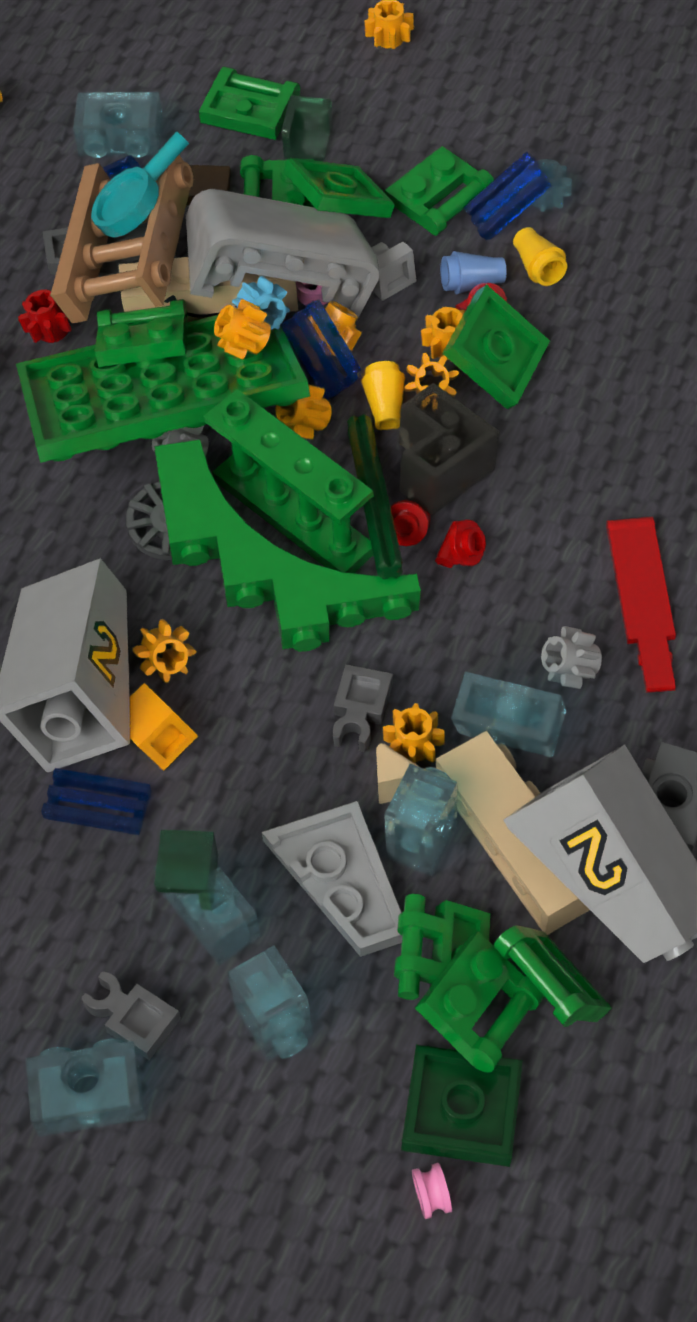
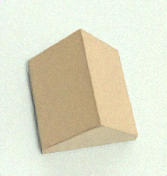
[376,743,421,804]

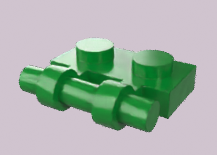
[394,894,490,1011]

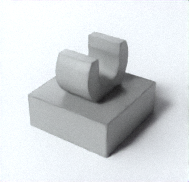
[371,242,416,301]

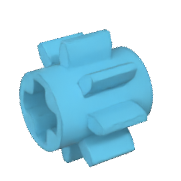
[232,276,290,330]

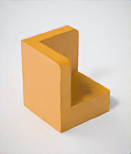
[129,683,198,771]

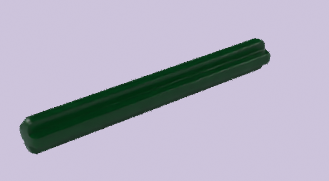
[347,414,403,580]

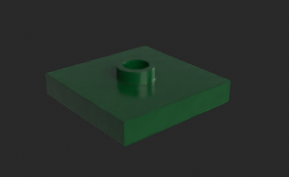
[401,1044,523,1167]

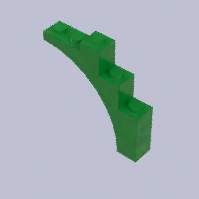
[154,440,421,652]

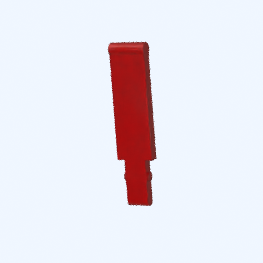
[606,516,676,693]

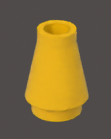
[513,227,567,286]
[361,361,405,430]

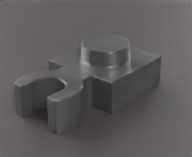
[333,665,393,752]
[82,972,181,1060]

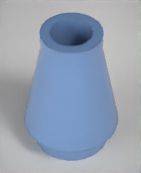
[440,251,506,295]

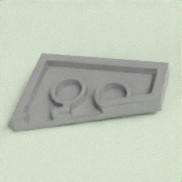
[262,801,402,957]

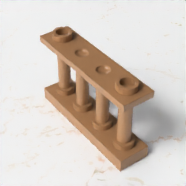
[50,155,193,324]

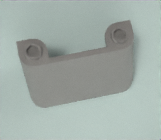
[186,189,380,320]

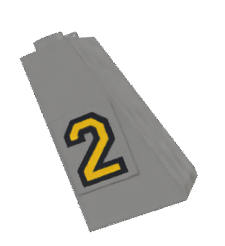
[0,558,130,772]
[503,745,697,963]

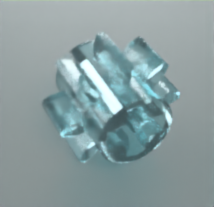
[519,159,572,212]

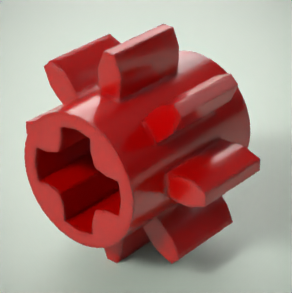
[18,289,72,343]

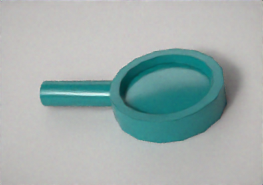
[91,132,189,238]

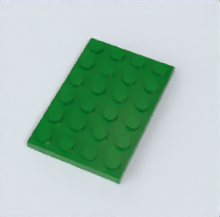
[16,315,310,463]

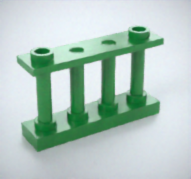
[203,388,373,573]

